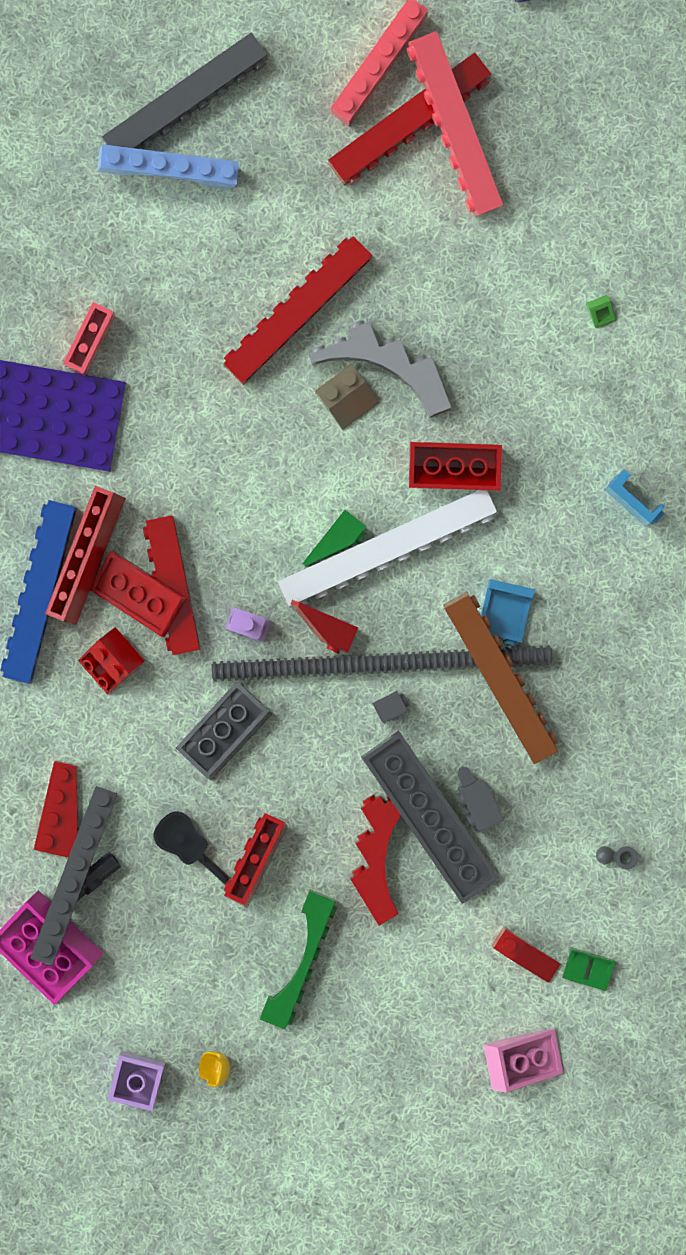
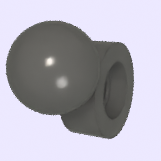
[596,846,638,870]

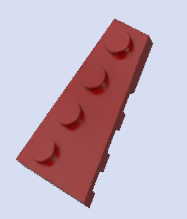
[33,761,78,858]

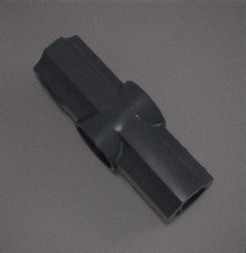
[77,852,121,902]

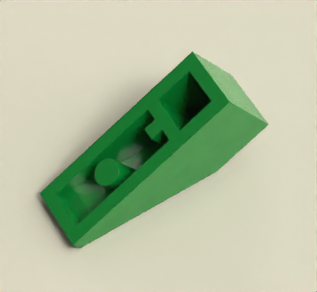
[302,510,367,567]

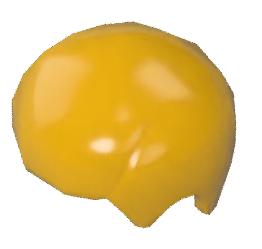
[199,1051,231,1087]

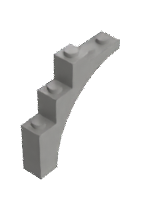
[309,320,451,418]

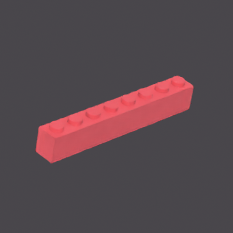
[407,31,503,216]

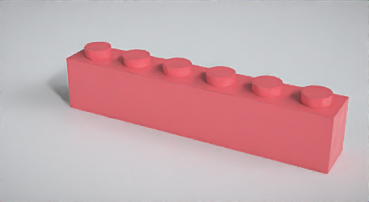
[331,0,428,126]

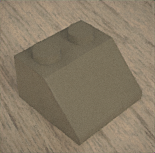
[315,364,379,430]

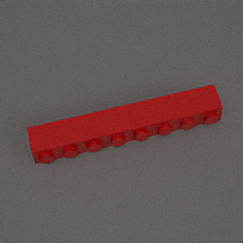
[328,52,491,186]
[223,236,372,385]

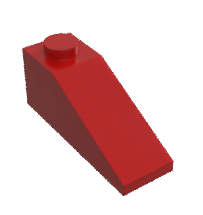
[290,600,359,654]
[492,927,561,983]

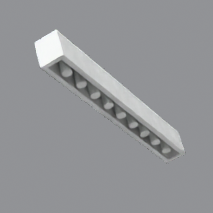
[278,490,497,607]

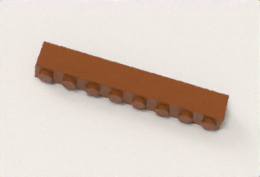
[443,591,559,764]

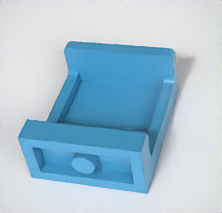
[604,470,665,526]
[481,579,535,646]

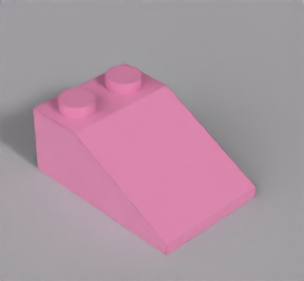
[484,1029,563,1093]

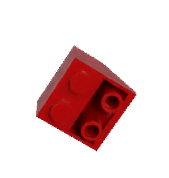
[78,627,145,695]

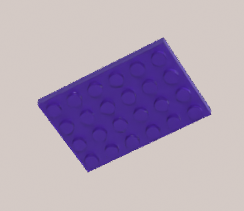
[0,360,126,472]

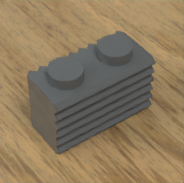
[372,691,410,724]

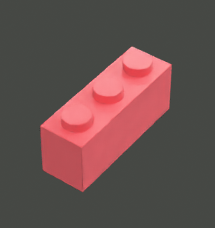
[63,302,116,376]

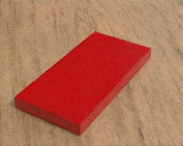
[90,551,186,637]

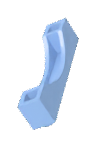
[97,144,239,189]

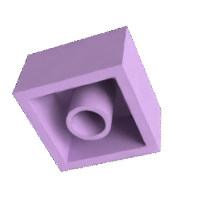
[108,1051,166,1111]

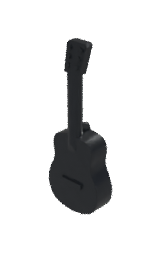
[153,811,231,885]

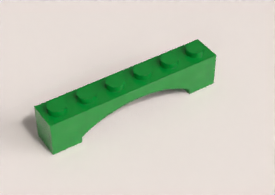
[260,889,338,1029]

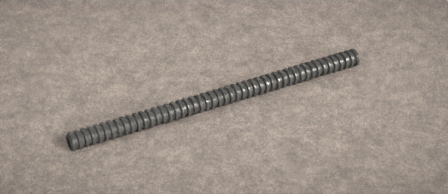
[211,645,552,682]

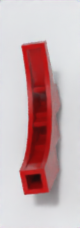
[350,794,401,926]

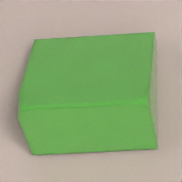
[586,295,616,328]

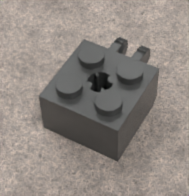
[456,766,504,832]

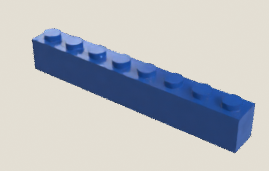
[0,500,77,684]

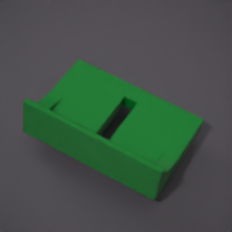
[562,947,616,991]

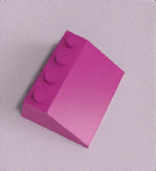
[0,890,104,1005]

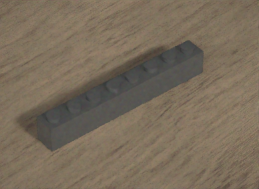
[102,32,268,149]

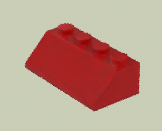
[409,442,502,491]

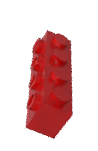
[224,813,287,908]

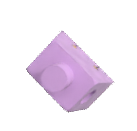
[224,607,272,642]

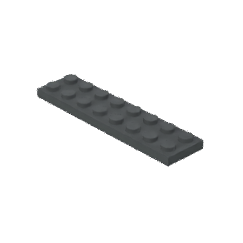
[361,730,499,904]

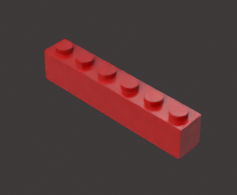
[45,486,126,625]
[143,515,201,655]

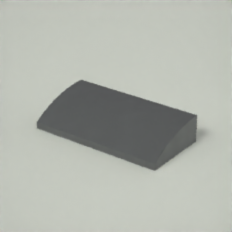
[176,682,272,780]

